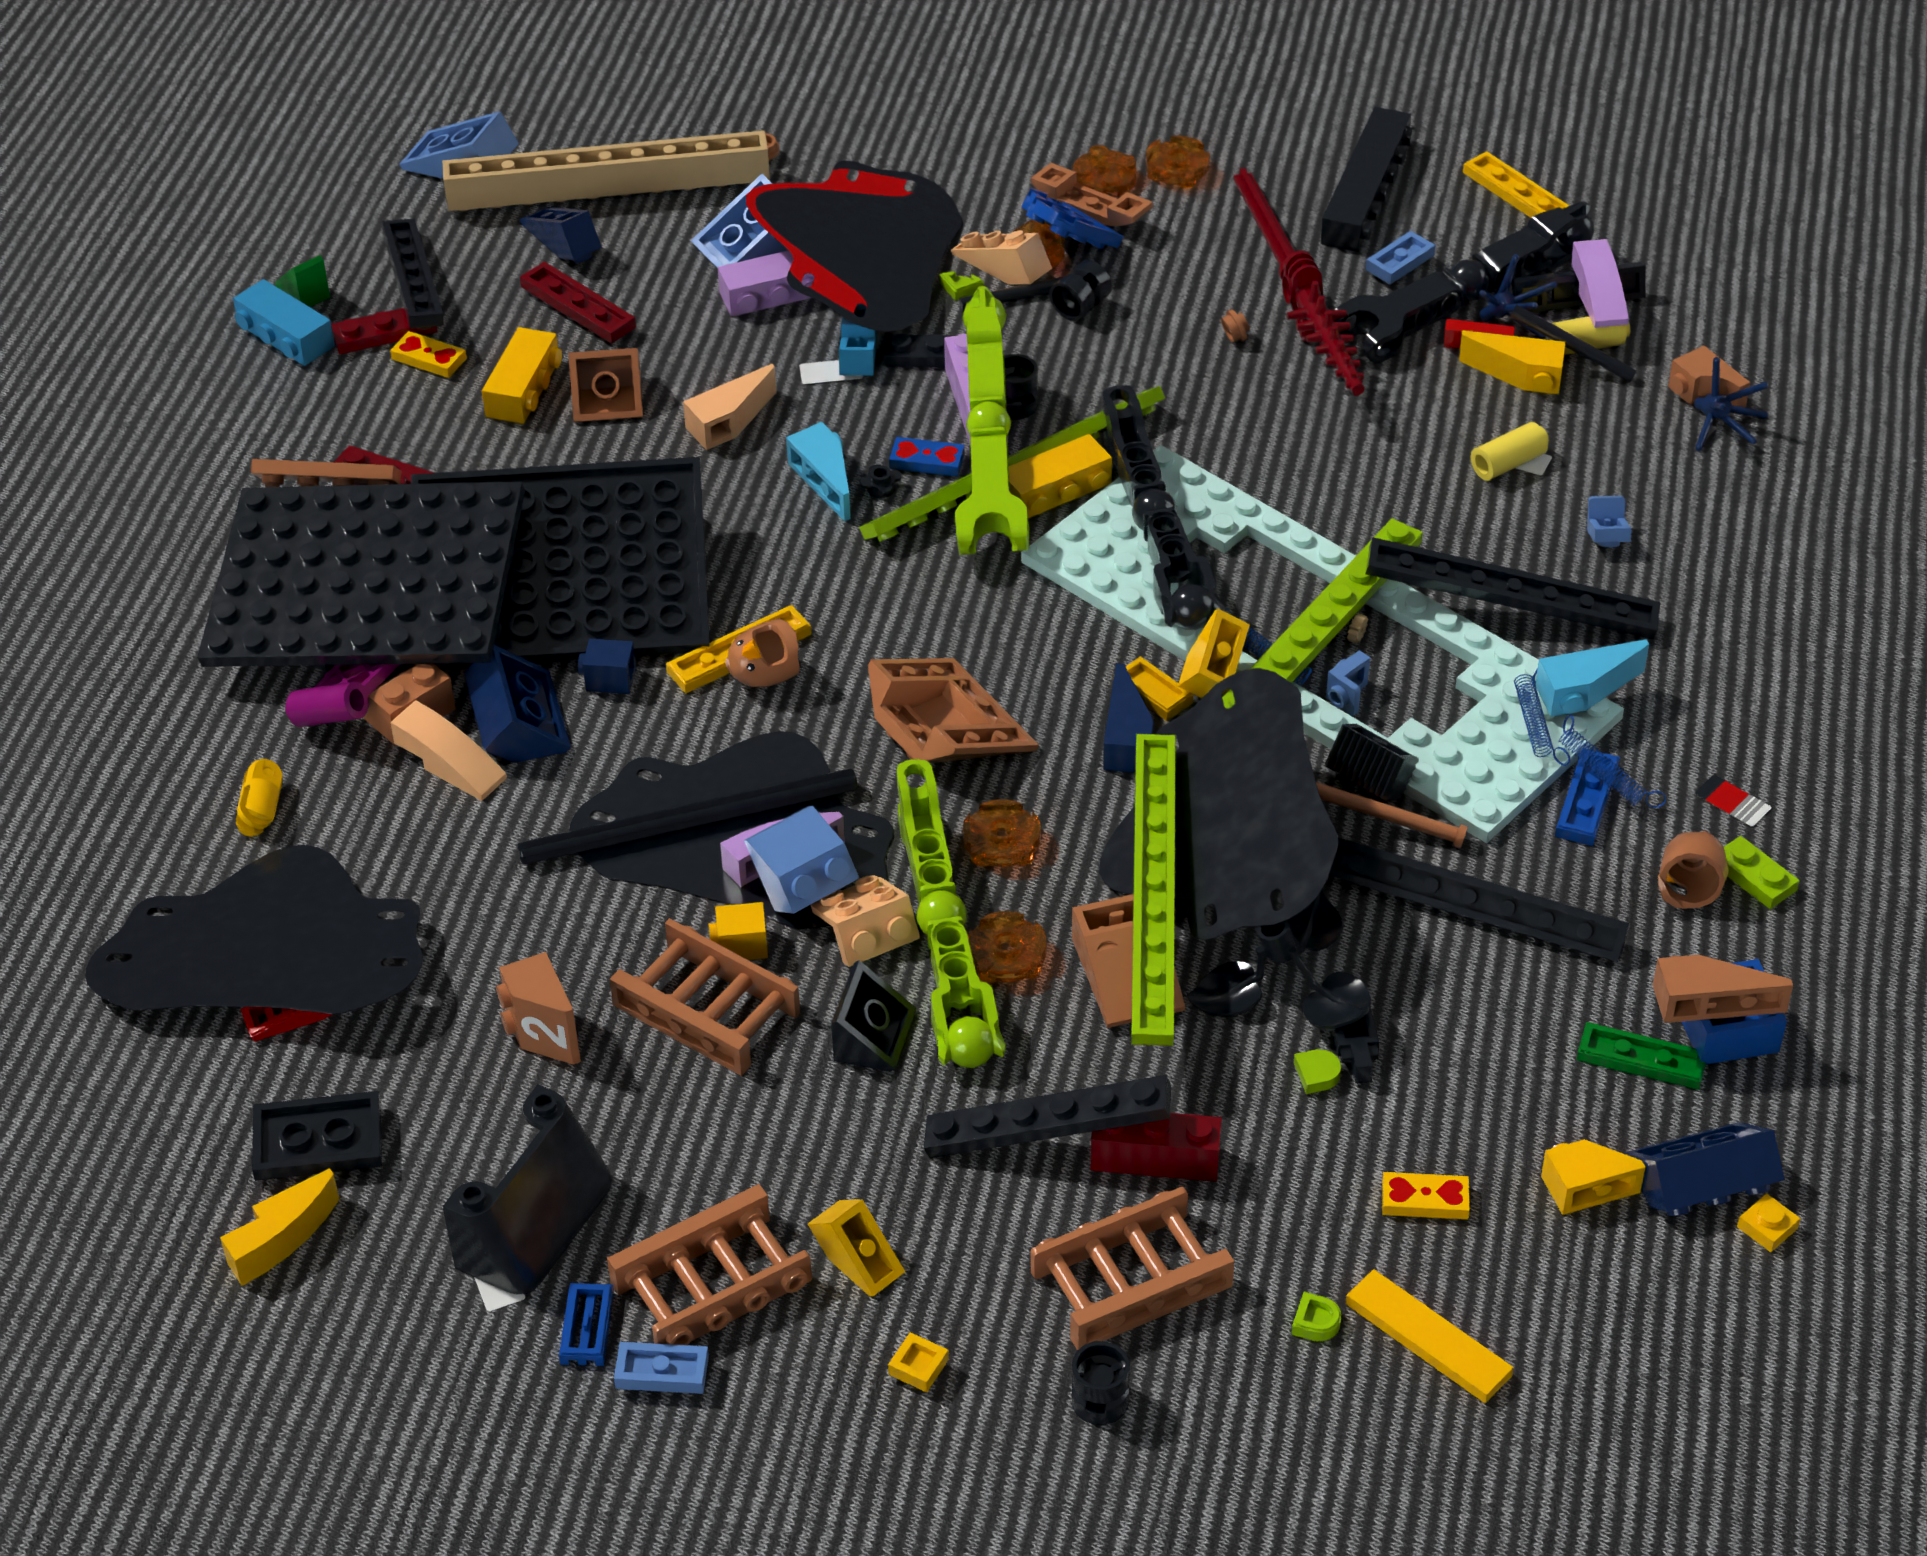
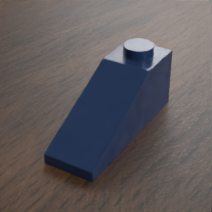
[520,207,602,263]
[1103,663,1153,773]

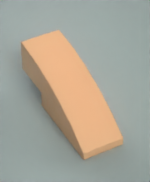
[390,700,507,801]

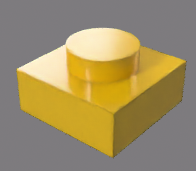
[1737,1193,1801,1252]
[888,1332,949,1392]

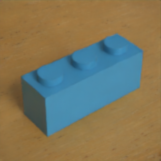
[233,279,335,366]

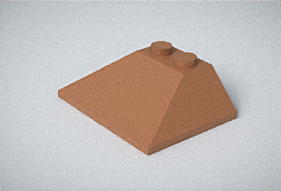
[868,658,1039,762]

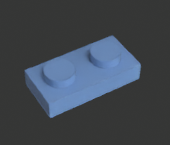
[1366,231,1436,285]
[614,1342,709,1394]

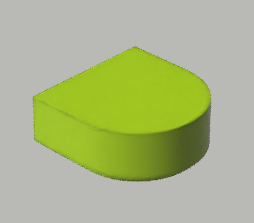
[1294,1049,1341,1094]
[1291,1292,1341,1341]

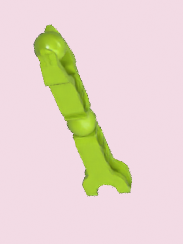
[955,286,1029,555]
[897,759,1006,1068]

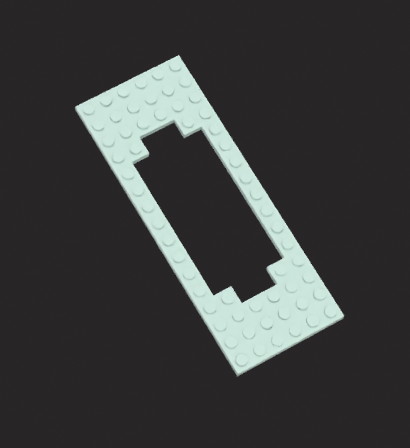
[1021,445,1624,843]

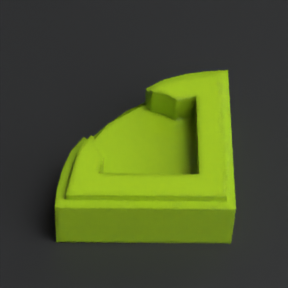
[939,271,984,301]

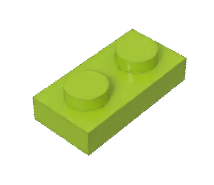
[1724,836,1800,909]

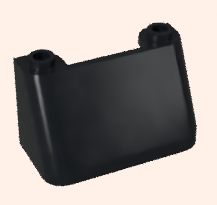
[442,1084,611,1295]

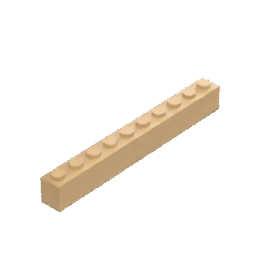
[442,130,770,211]

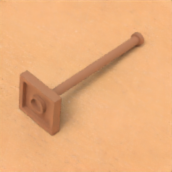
[1316,782,1468,849]

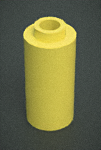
[1550,316,1630,355]
[1471,422,1549,481]

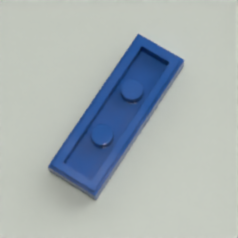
[1555,748,1620,846]

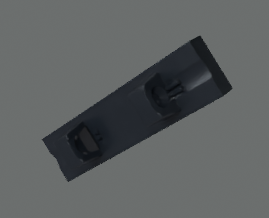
[1512,262,1646,313]

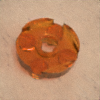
[1145,135,1210,189]
[1073,145,1136,197]
[963,799,1041,867]
[967,911,1047,983]

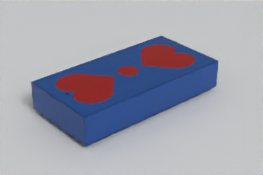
[889,437,965,477]

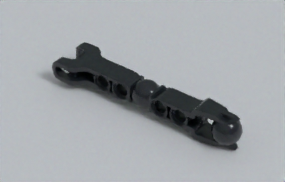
[1334,201,1595,364]
[1103,385,1225,630]

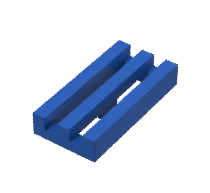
[559,1283,614,1366]

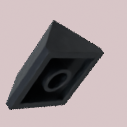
[831,960,917,1072]

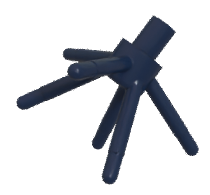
[1479,254,1557,339]
[1694,357,1768,451]

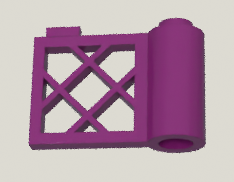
[285,664,400,727]

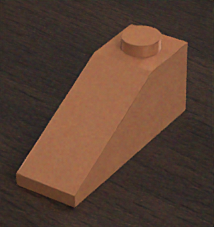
[1652,955,1793,1023]

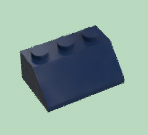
[464,645,571,763]
[1623,1122,1785,1216]

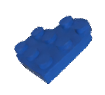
[1021,188,1124,249]

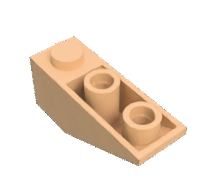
[951,230,1052,285]
[683,364,777,450]

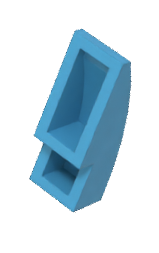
[839,304,878,376]

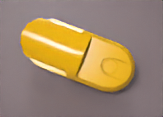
[236,759,283,837]

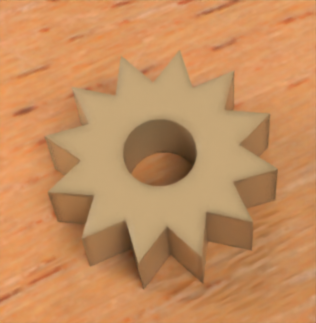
[1347,613,1368,644]

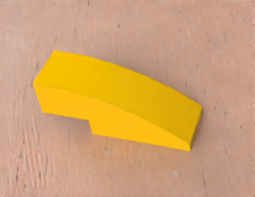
[220,1168,339,1286]

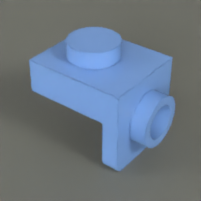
[1587,496,1631,547]
[1326,650,1370,716]

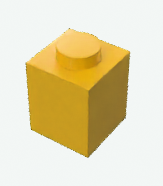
[709,902,768,960]

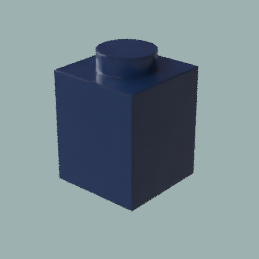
[578,639,636,694]

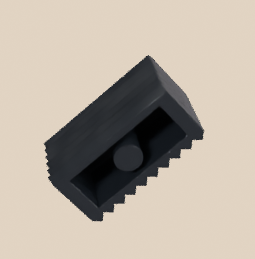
[1324,723,1419,803]

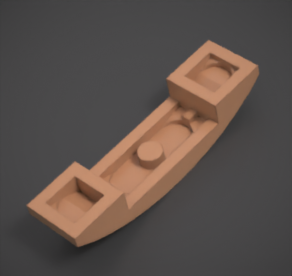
[1031,163,1153,226]

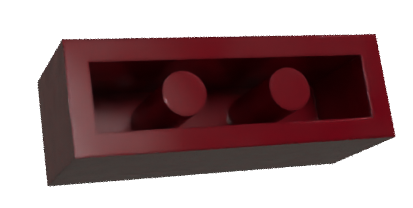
[1090,1113,1222,1182]

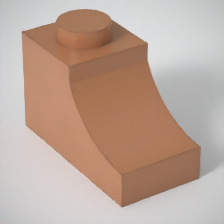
[1668,346,1750,414]

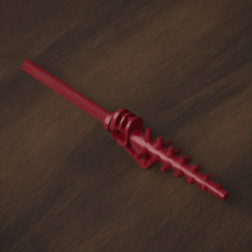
[1233,168,1365,396]

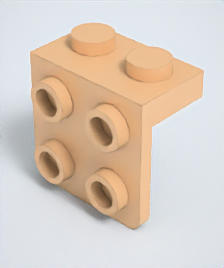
[811,875,920,967]

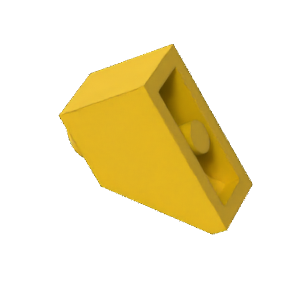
[1178,609,1250,698]
[1541,1139,1646,1215]
[808,1199,905,1296]

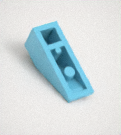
[786,422,851,522]
[1535,639,1649,717]

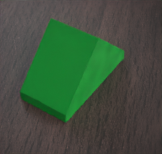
[275,255,331,307]

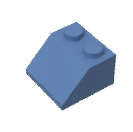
[744,806,859,914]

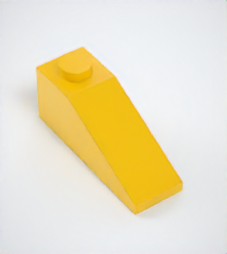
[1459,330,1565,394]

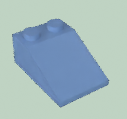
[399,111,519,178]
[691,174,788,269]

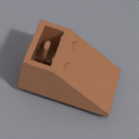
[1072,894,1185,1028]

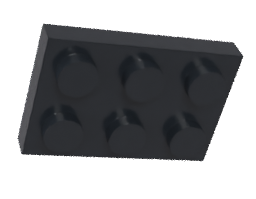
[252,1091,382,1181]

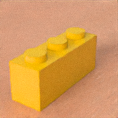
[482,327,562,424]
[1009,434,1112,518]

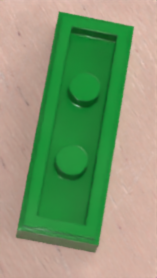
[1576,1022,1706,1090]

